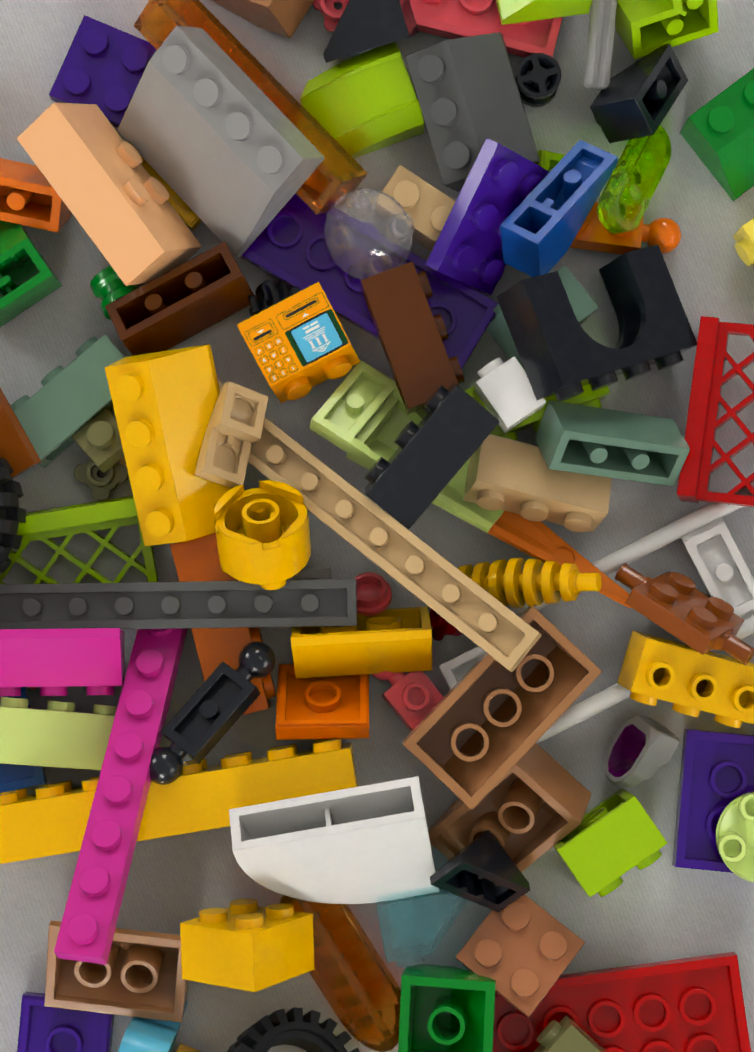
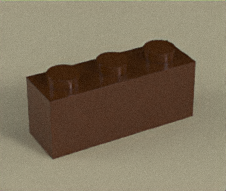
[105,241,254,356]
[361,261,465,415]

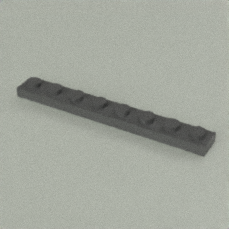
[0,579,357,629]

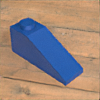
[500,140,618,277]

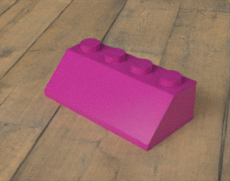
[0,628,125,697]

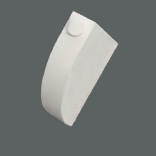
[229,776,439,904]

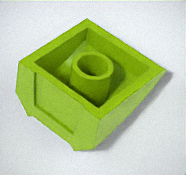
[300,42,425,163]

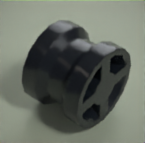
[516,53,561,107]

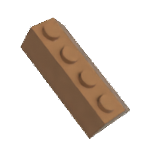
[402,606,602,810]

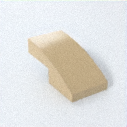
[194,381,268,489]

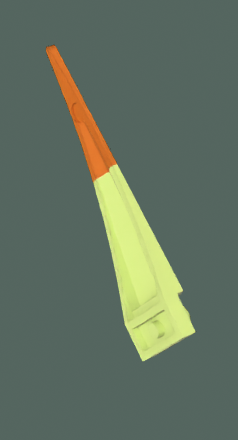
[309,360,631,608]

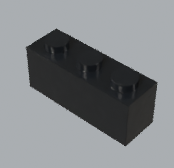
[364,382,500,530]

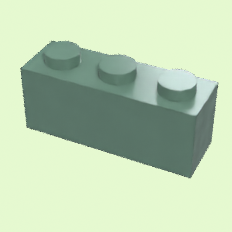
[11,334,125,468]
[534,400,690,487]

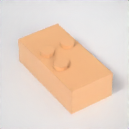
[16,102,202,286]

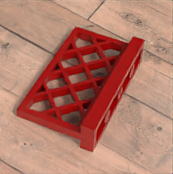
[677,316,754,507]

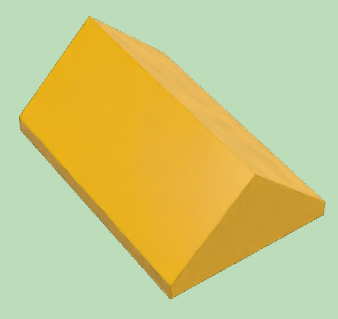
[291,606,432,678]

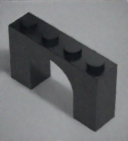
[496,244,697,402]

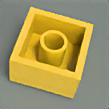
[180,899,315,992]

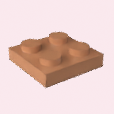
[455,894,585,1018]

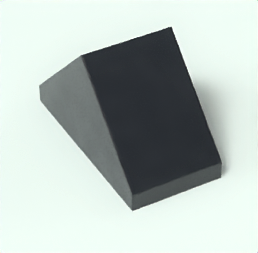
[430,830,530,912]

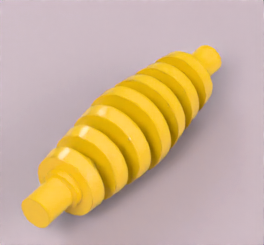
[458,558,602,608]

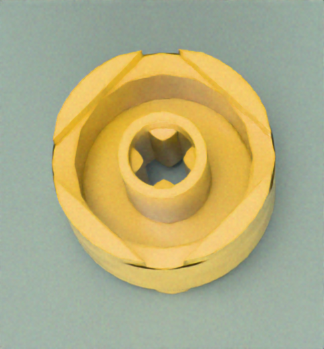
[214,480,311,590]

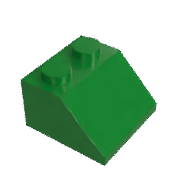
[679,68,754,202]
[398,963,496,1052]

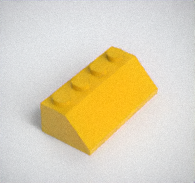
[104,344,231,546]

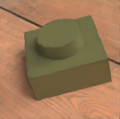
[71,408,124,473]

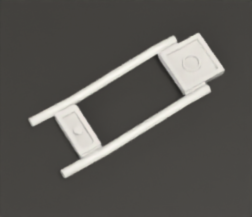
[439,481,754,744]

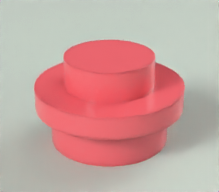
[354,572,392,616]

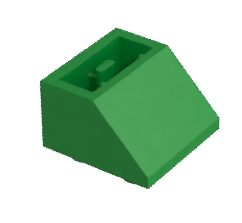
[0,220,63,327]

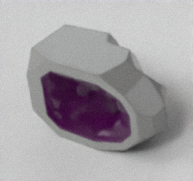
[604,713,680,788]

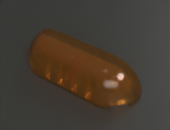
[280,895,401,1052]

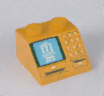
[237,282,360,404]

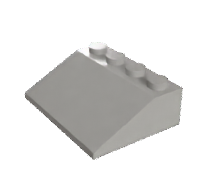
[117,25,325,258]

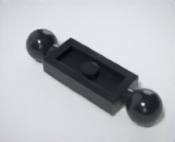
[150,641,275,785]

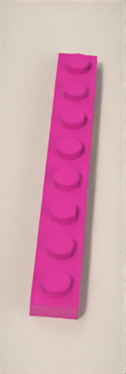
[54,628,188,965]

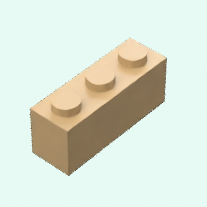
[463,434,612,533]

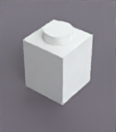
[474,356,546,433]

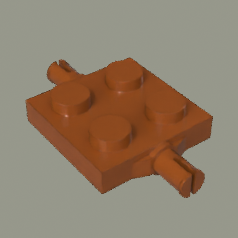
[615,563,754,665]

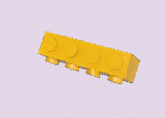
[617,630,754,728]

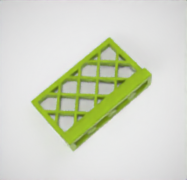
[0,495,159,585]

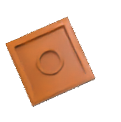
[275,664,370,740]

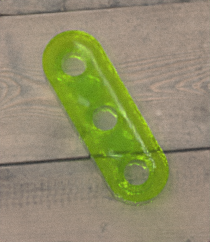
[597,125,671,234]

